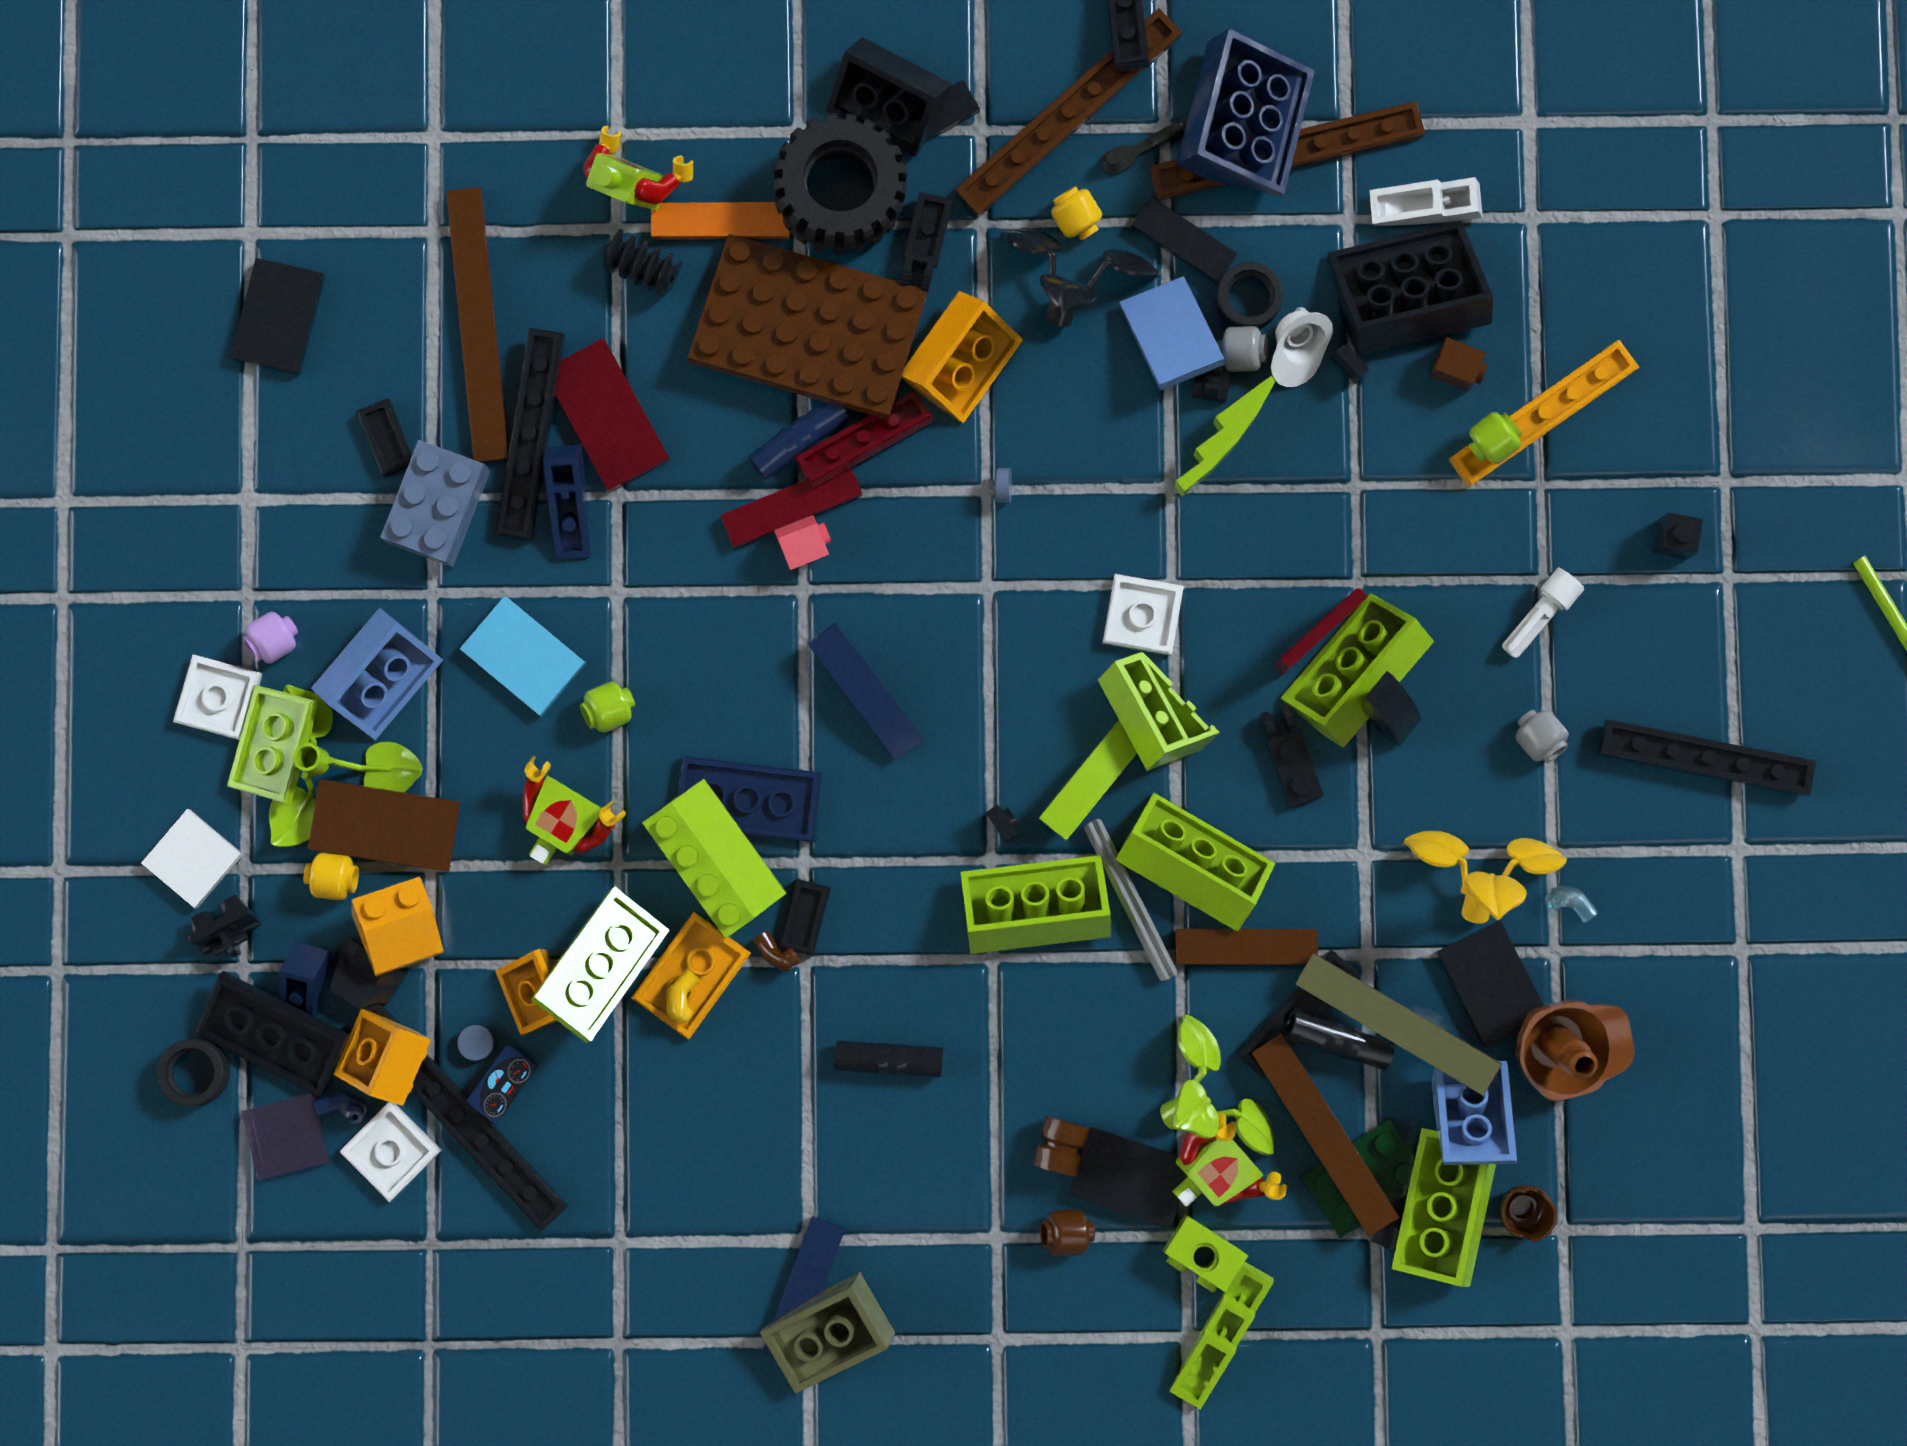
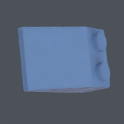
[1432,1061,1517,1165]

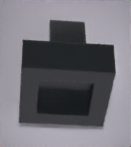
[1191,365,1231,403]

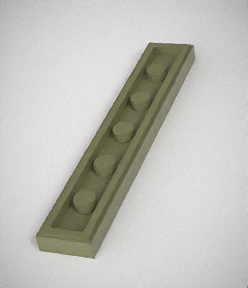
[1295,953,1502,1095]

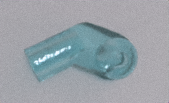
[1545,886,1598,923]

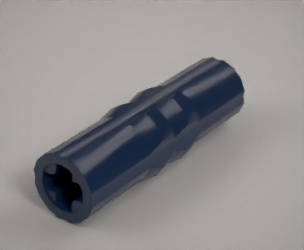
[748,402,849,480]

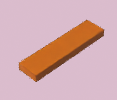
[651,202,790,240]

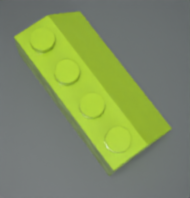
[1281,593,1434,748]
[642,779,786,939]
[1115,792,1276,932]
[961,855,1111,954]
[1391,1128,1496,1287]

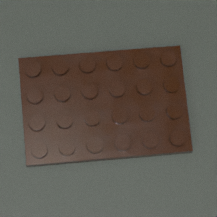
[688,234,928,420]

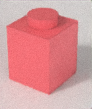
[774,515,832,570]

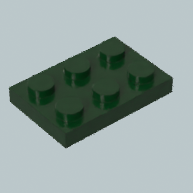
[1300,1118,1415,1238]

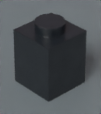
[1653,513,1703,559]

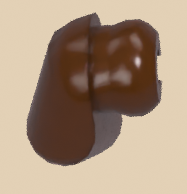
[753,930,800,972]

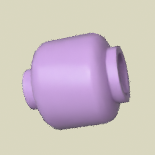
[242,611,298,664]

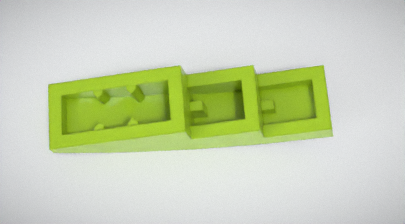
[1174,376,1275,497]
[1039,720,1137,841]
[1169,1262,1274,1410]

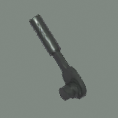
[1102,116,1188,175]

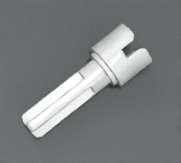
[1502,567,1584,658]

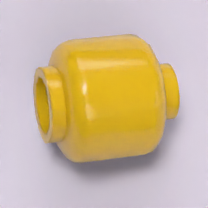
[1051,186,1102,240]
[303,853,359,900]

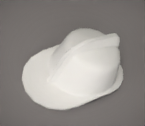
[1271,307,1333,387]

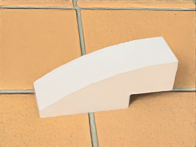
[1369,177,1483,226]

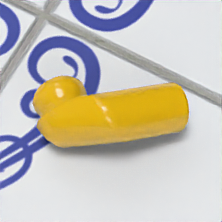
[666,968,700,1023]

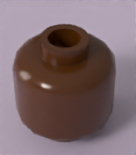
[1040,1209,1095,1257]

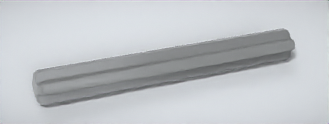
[1084,819,1177,981]

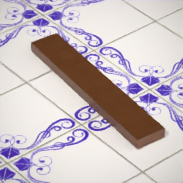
[1251,1033,1399,1237]

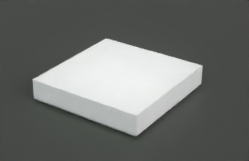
[1102,574,1184,656]
[173,655,263,740]
[141,809,243,908]
[340,1102,442,1202]

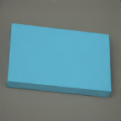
[460,596,586,716]

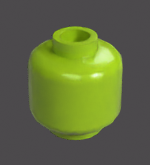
[1468,412,1522,464]
[580,681,635,733]

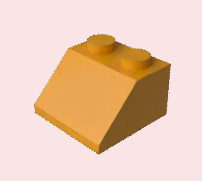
[351,876,444,977]
[333,1009,431,1106]

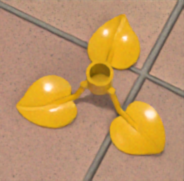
[1403,831,1567,924]

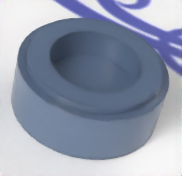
[995,468,1012,503]
[458,1025,495,1061]

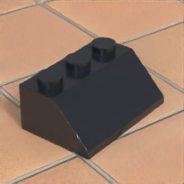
[826,37,952,157]

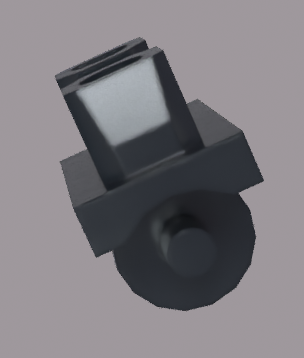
[188,895,261,958]

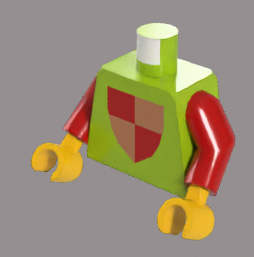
[583,126,693,210]
[523,756,626,866]
[1172,1113,1287,1207]

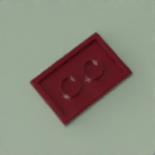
[1274,588,1368,676]

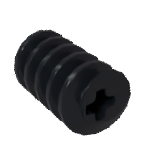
[604,229,682,297]

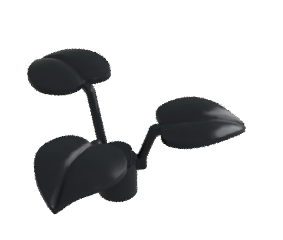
[1000,228,1160,327]

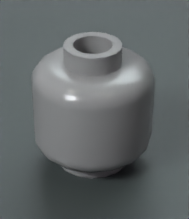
[1216,326,1268,372]
[1515,710,1569,763]

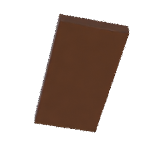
[308,779,461,872]

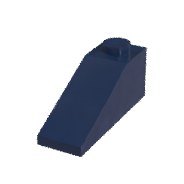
[543,444,591,559]

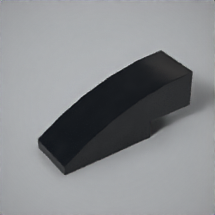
[1364,671,1421,747]

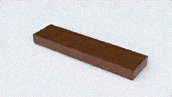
[1175,929,1318,965]

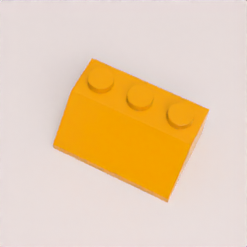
[902,291,1023,424]

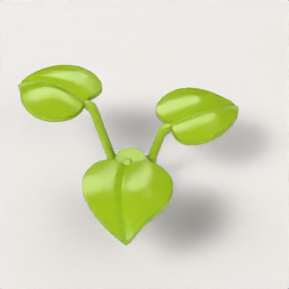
[269,685,422,847]
[1160,1015,1274,1156]

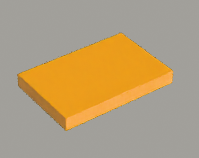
[631,912,751,1040]

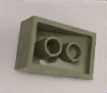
[760,1272,895,1394]

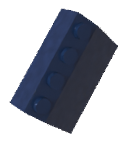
[1176,29,1315,196]

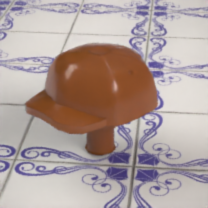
[1515,1000,1635,1101]

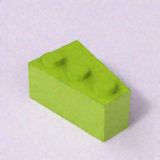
[1098,652,1220,771]

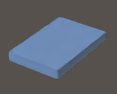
[1120,276,1225,390]

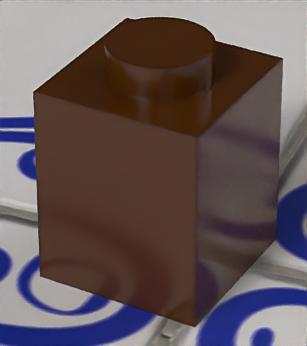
[1429,337,1488,391]

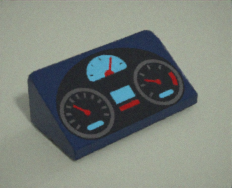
[466,1044,537,1125]

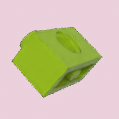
[1162,1214,1248,1293]

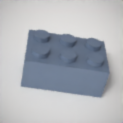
[380,440,490,568]

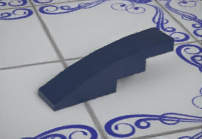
[807,622,923,760]

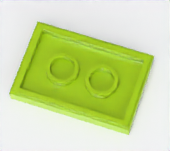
[227,685,320,804]

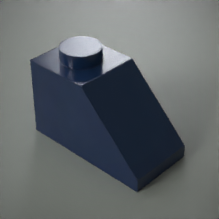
[279,942,329,1017]

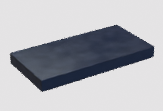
[677,756,822,843]

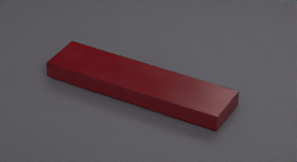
[794,390,933,489]
[720,467,863,549]

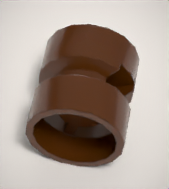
[1032,1116,1090,1177]

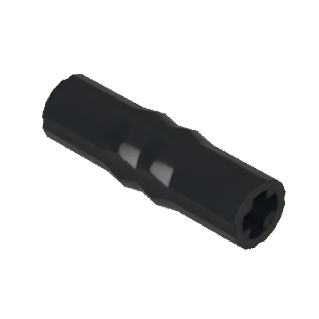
[1284,1010,1395,1070]
[834,1041,943,1077]

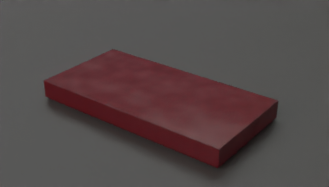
[556,338,670,493]

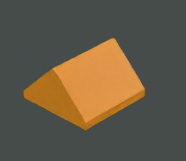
[495,949,557,1036]

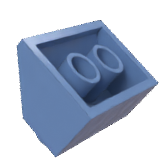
[311,607,443,740]

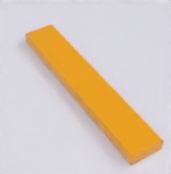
[1449,340,1639,488]

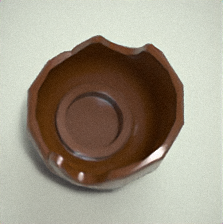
[1499,1185,1557,1242]

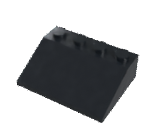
[1328,221,1493,356]

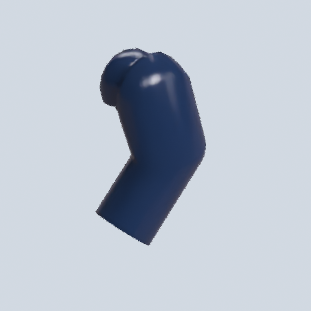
[313,1091,367,1124]

